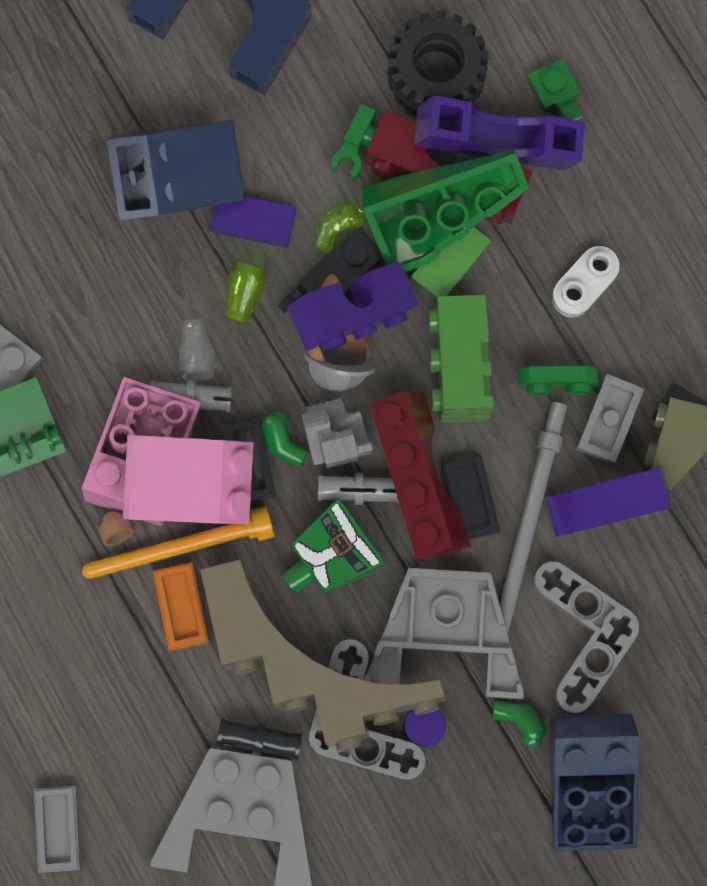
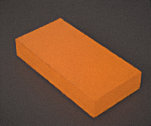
[153,562,210,652]

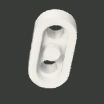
[552,246,620,318]

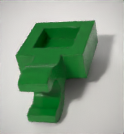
[527,59,582,121]
[331,104,378,181]

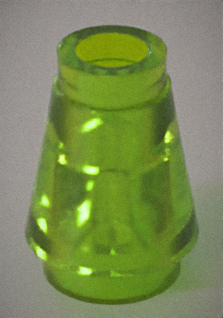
[225,262,268,324]

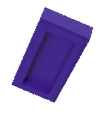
[210,196,297,248]

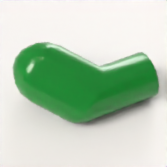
[261,411,309,468]
[492,699,546,748]

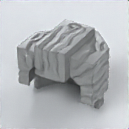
[301,398,373,468]

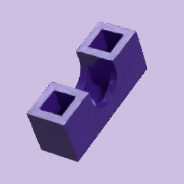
[287,261,419,352]

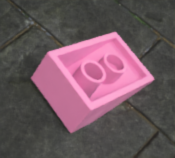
[123,435,254,524]

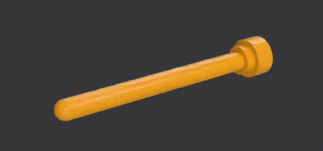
[82,506,275,579]

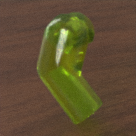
[312,203,364,254]

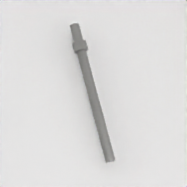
[499,402,567,634]

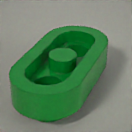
[518,366,599,396]

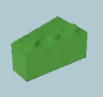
[428,295,494,423]

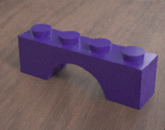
[414,95,585,171]

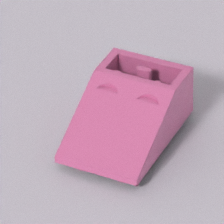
[82,377,201,526]

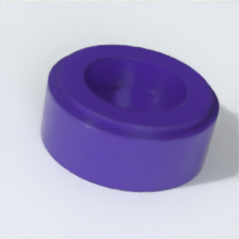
[404,709,446,747]

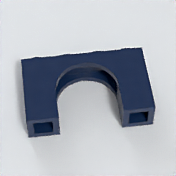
[126,0,311,96]

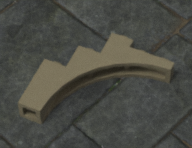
[200,560,446,752]

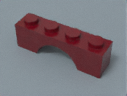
[366,110,533,224]
[370,390,471,560]

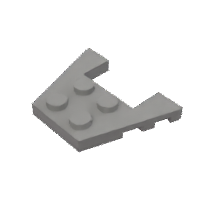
[364,568,524,700]
[150,748,312,886]

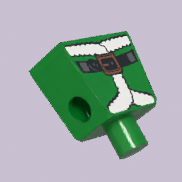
[281,499,384,595]

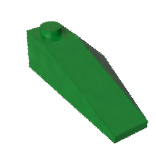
[362,150,529,273]

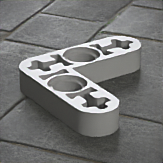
[533,562,639,714]
[309,639,425,780]

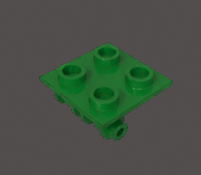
[0,377,66,477]

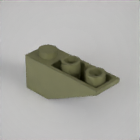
[639,397,707,518]

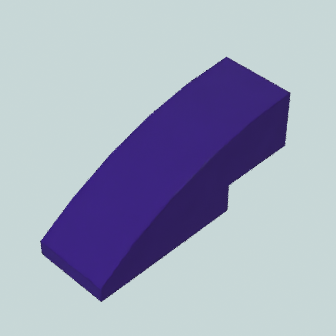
[546,467,673,537]

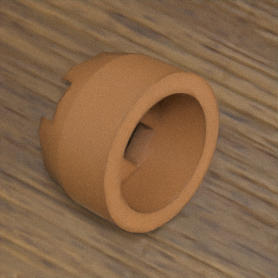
[98,511,134,546]

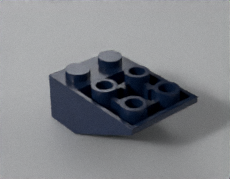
[107,119,245,220]
[549,714,639,851]

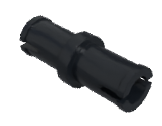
[216,718,302,760]

